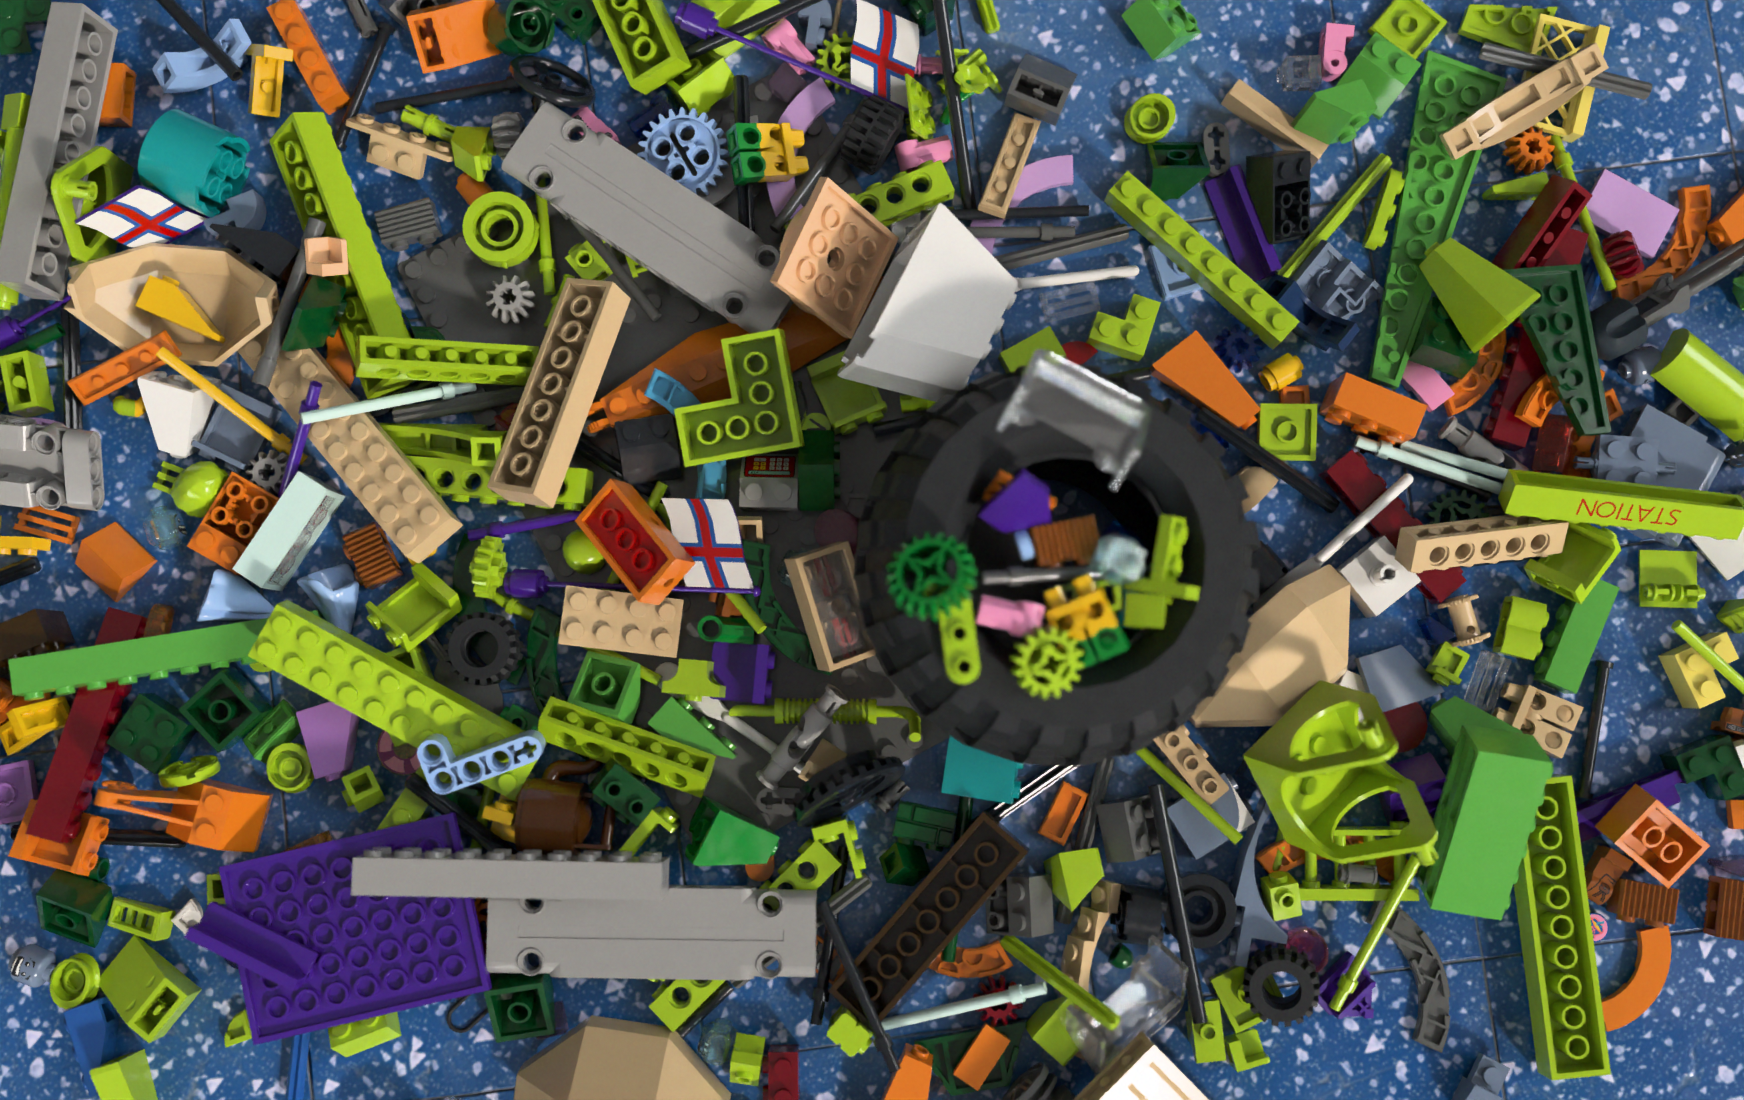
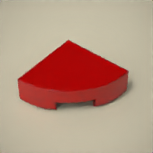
[1061,341,1098,365]

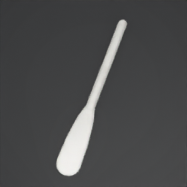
[1013,265,1139,293]
[1252,474,1413,614]
[655,662,806,774]

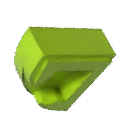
[224,1009,252,1047]

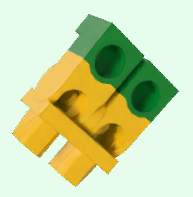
[726,123,809,186]
[1044,573,1130,671]

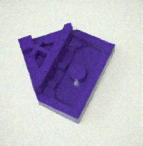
[979,469,1052,532]
[1318,951,1376,1019]

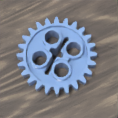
[637,107,730,196]

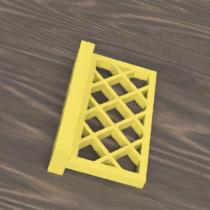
[1521,13,1610,143]

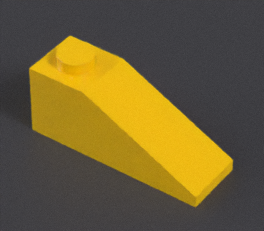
[135,275,226,344]

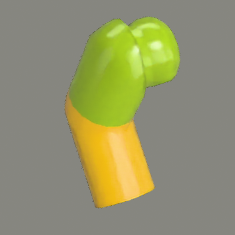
[112,395,146,417]

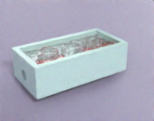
[233,471,346,591]

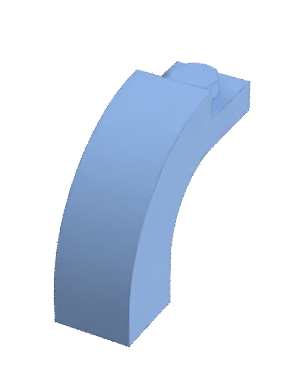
[152,19,251,93]

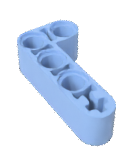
[417,730,546,794]

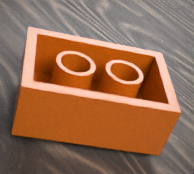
[1318,372,1427,447]
[1594,783,1710,889]

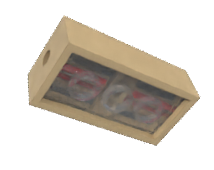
[784,541,876,672]

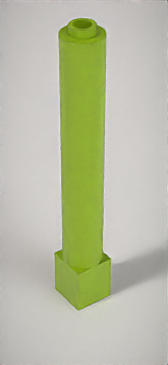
[0,92,32,310]

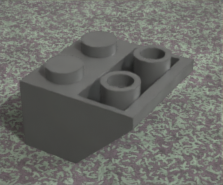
[1004,53,1077,126]
[1096,793,1160,863]
[985,872,1054,938]

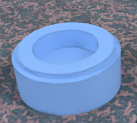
[1013,529,1035,562]

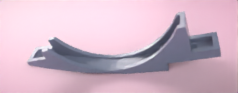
[1226,795,1288,967]

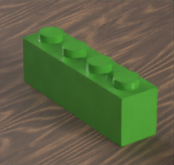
[1533,579,1620,694]

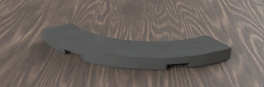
[1365,901,1450,1053]

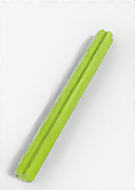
[1276,153,1392,278]

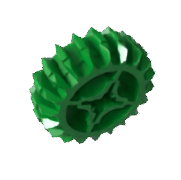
[886,531,977,622]

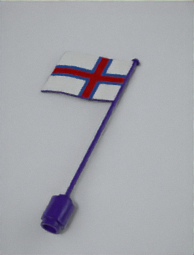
[674,0,919,115]
[0,185,211,350]
[504,498,761,598]

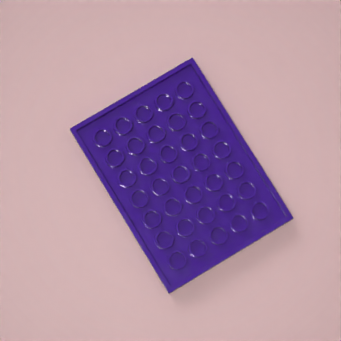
[219,812,492,1045]

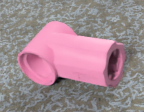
[761,18,816,77]
[894,135,954,173]
[976,595,1045,637]

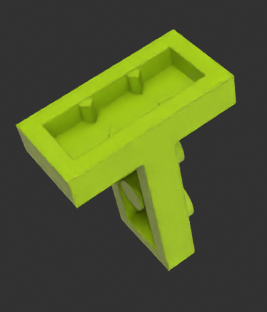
[1125,514,1200,600]

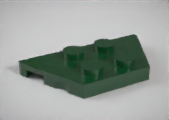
[914,1019,1026,1096]

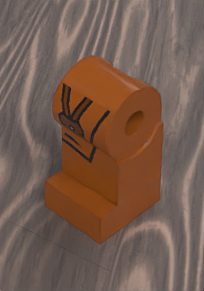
[1584,845,1633,905]

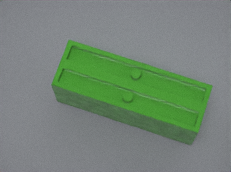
[1416,724,1553,920]

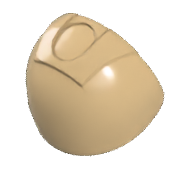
[1235,466,1279,514]

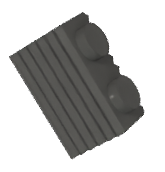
[374,197,443,252]

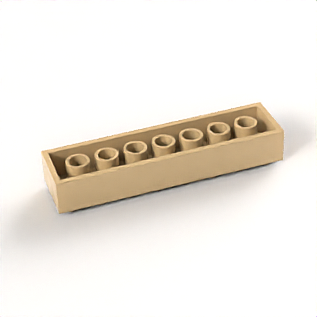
[487,278,631,508]

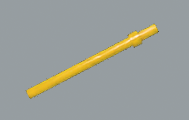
[156,347,309,465]

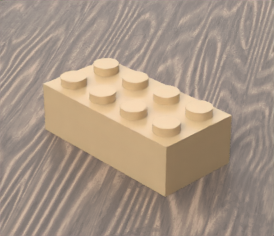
[558,585,684,658]

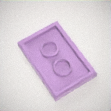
[1576,169,1680,260]

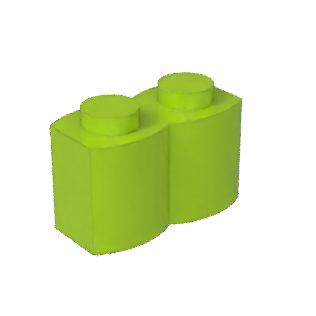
[1493,596,1549,660]

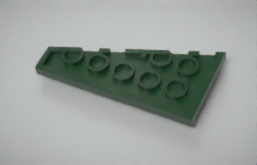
[1503,264,1611,437]

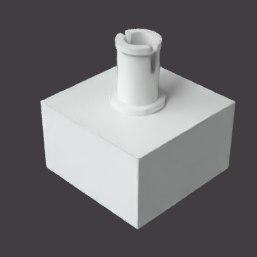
[1336,535,1421,618]

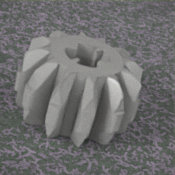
[491,111,526,160]
[486,275,535,324]
[245,450,289,495]

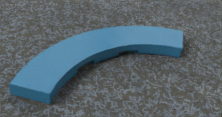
[644,368,727,499]

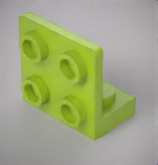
[812,814,866,879]

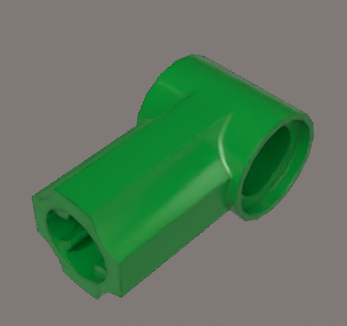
[697,615,754,645]

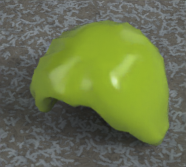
[171,461,229,518]

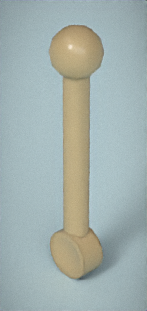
[828,0,843,40]

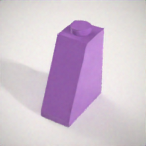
[296,701,360,782]

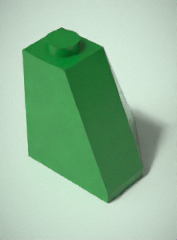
[685,795,780,866]

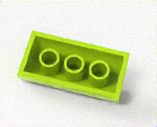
[1650,328,1744,442]

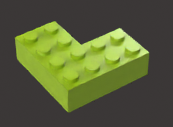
[674,329,805,467]

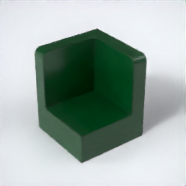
[444,782,484,817]
[879,842,930,886]

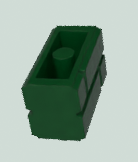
[892,800,957,852]

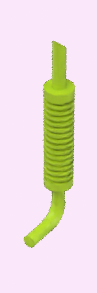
[728,698,921,742]

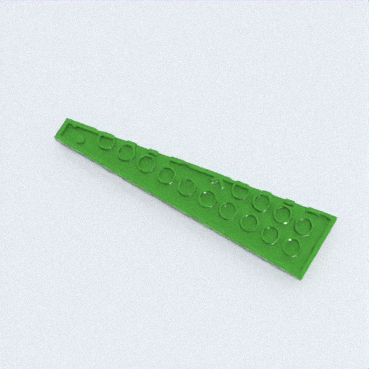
[1368,50,1507,390]

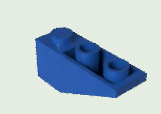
[63,996,119,1097]

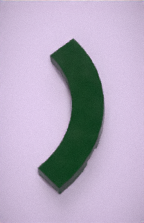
[453,533,527,686]
[742,539,832,676]
[526,604,589,760]

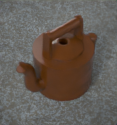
[514,758,617,855]

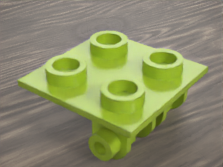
[905,74,936,142]
[1639,550,1706,608]

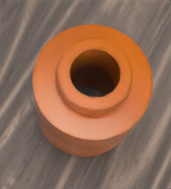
[456,172,494,206]

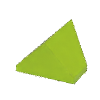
[1043,848,1105,912]
[1026,996,1084,1067]

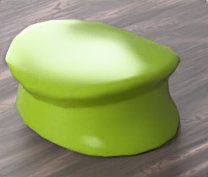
[1124,93,1176,144]
[266,743,315,793]
[50,953,100,1009]

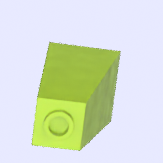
[1419,237,1541,353]

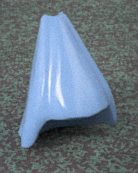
[297,563,360,634]
[196,569,274,622]

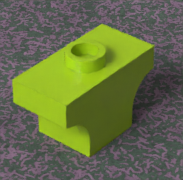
[661,659,726,702]
[1185,998,1226,1063]
[729,1033,766,1087]

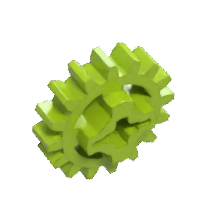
[816,31,854,95]
[469,536,508,599]
[1010,625,1084,699]

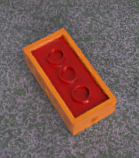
[575,478,695,605]

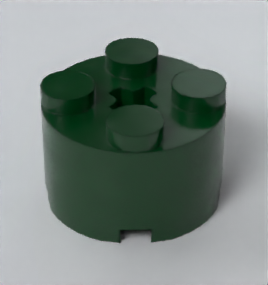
[487,0,555,57]

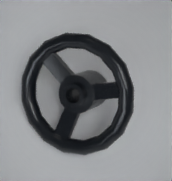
[509,55,596,113]

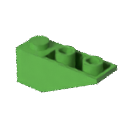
[648,696,738,759]

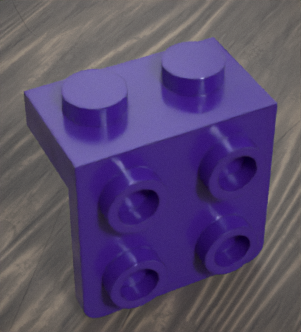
[710,642,775,704]

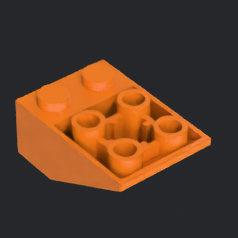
[406,0,502,74]
[187,471,280,576]

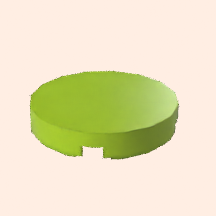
[158,755,221,788]

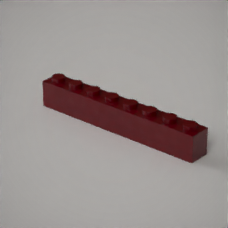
[1481,228,1589,452]
[25,607,152,843]

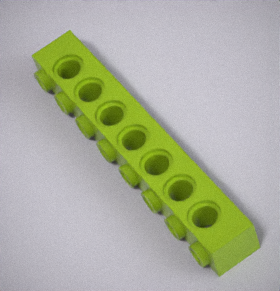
[406,456,594,511]
[649,838,843,1032]

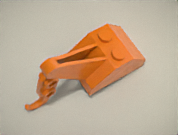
[93,779,273,853]

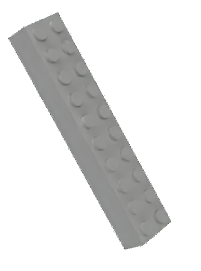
[0,2,118,301]
[351,847,670,901]

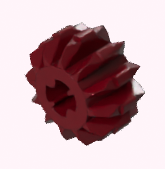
[1602,230,1644,280]
[973,975,1023,1027]

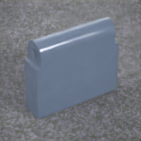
[1620,404,1726,547]

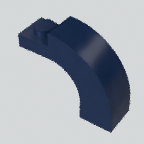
[1263,274,1360,352]

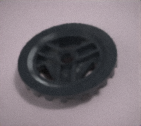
[792,749,906,827]

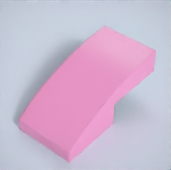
[1400,360,1455,412]

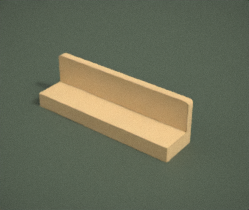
[1221,79,1329,168]

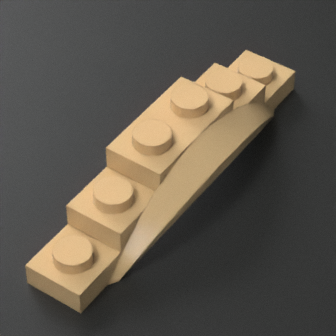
[1439,43,1609,160]
[1060,879,1121,1062]

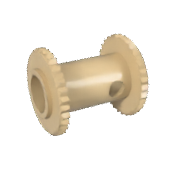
[1437,594,1491,647]

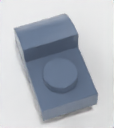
[798,0,832,55]
[203,189,267,236]
[1452,1052,1510,1100]

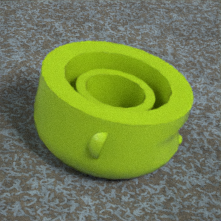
[462,191,540,269]

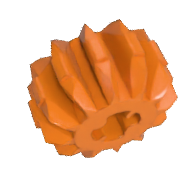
[1502,127,1555,176]

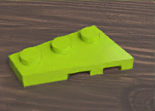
[1457,4,1557,56]

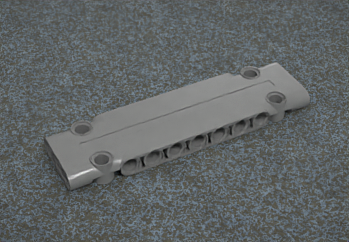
[501,102,794,334]
[0,414,105,511]
[486,885,817,980]

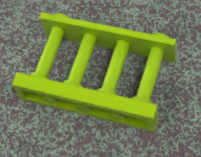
[1298,821,1419,901]

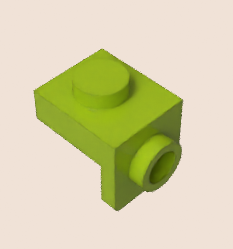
[1425,641,1470,687]

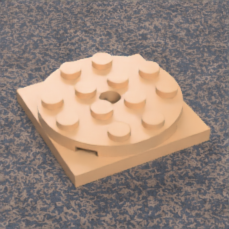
[770,177,899,339]

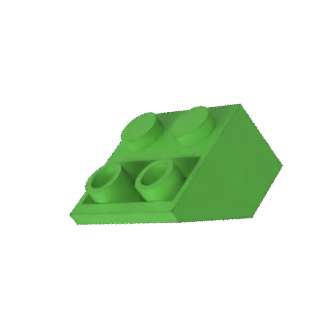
[1121,0,1201,60]

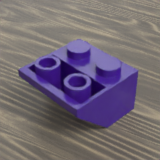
[1377,752,1446,826]

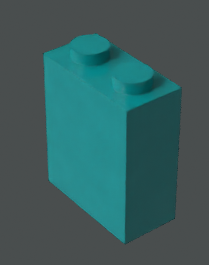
[941,736,1024,804]

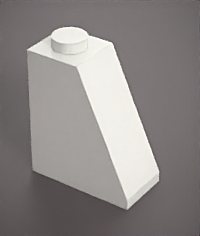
[138,371,221,458]

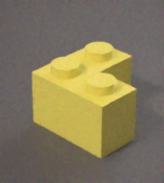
[1658,632,1739,709]

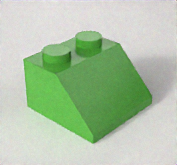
[1336,32,1421,120]
[1291,79,1377,145]
[567,651,641,725]

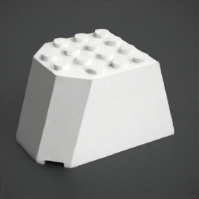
[837,203,1018,402]

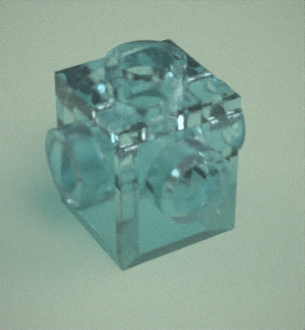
[1088,535,1147,586]

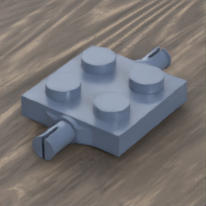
[1573,434,1677,485]

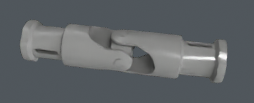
[1438,416,1529,482]
[756,684,848,790]

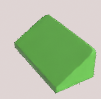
[242,699,301,764]

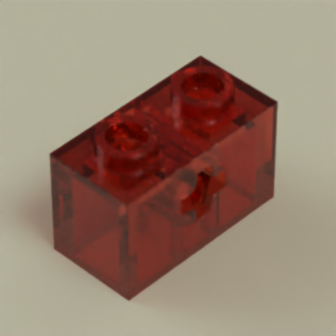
[1532,414,1575,475]

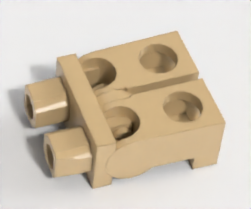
[1491,683,1584,758]

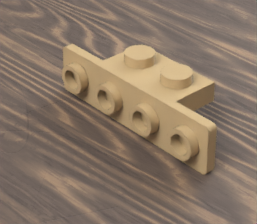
[345,113,454,180]
[1153,724,1229,805]

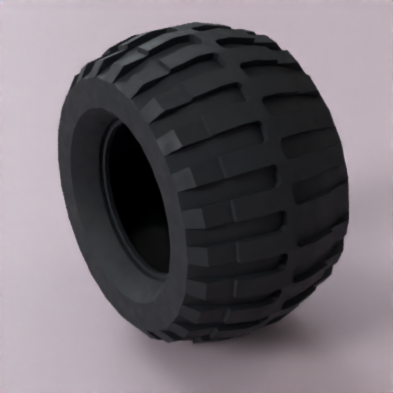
[853,362,1261,767]

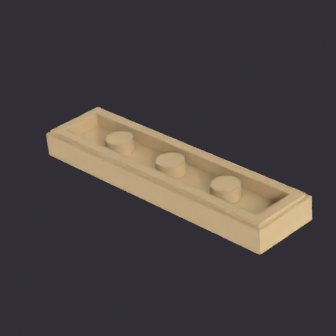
[978,112,1041,219]

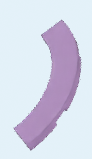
[767,77,835,230]
[970,155,1073,255]

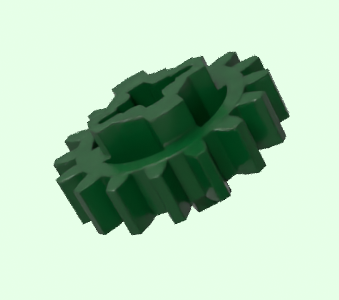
[1424,490,1490,525]

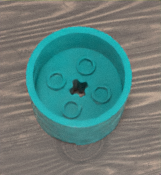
[138,109,250,218]

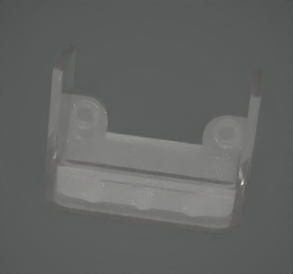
[997,349,1151,491]
[1066,935,1188,1075]

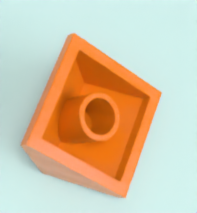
[75,522,158,602]

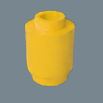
[1258,353,1304,392]

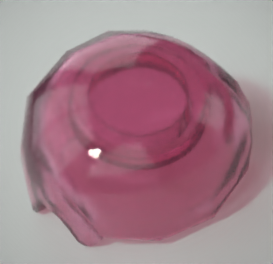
[1284,926,1329,972]

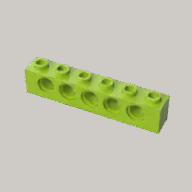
[784,160,955,232]
[355,335,539,386]
[538,696,716,798]

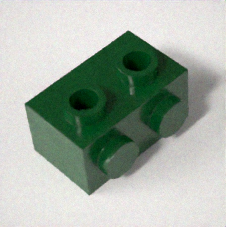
[543,0,603,46]
[588,758,661,827]

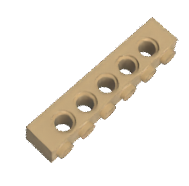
[1395,515,1569,573]

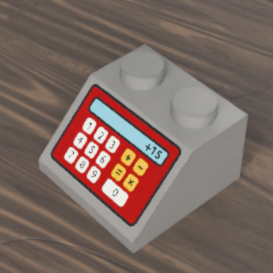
[739,453,799,511]

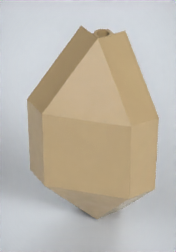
[64,243,280,367]
[1188,564,1351,728]
[513,1015,731,1100]

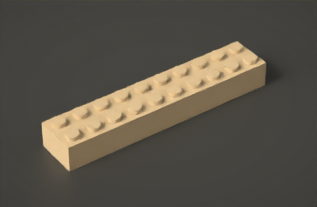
[237,319,463,564]

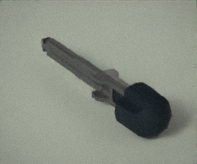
[1590,238,1744,361]

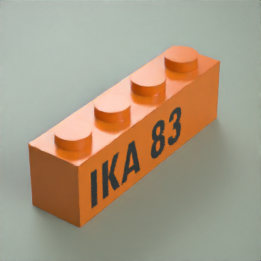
[266,0,351,115]

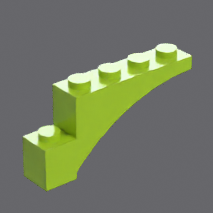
[379,423,508,466]

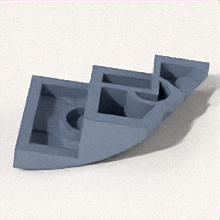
[1290,239,1384,320]
[1355,645,1445,712]

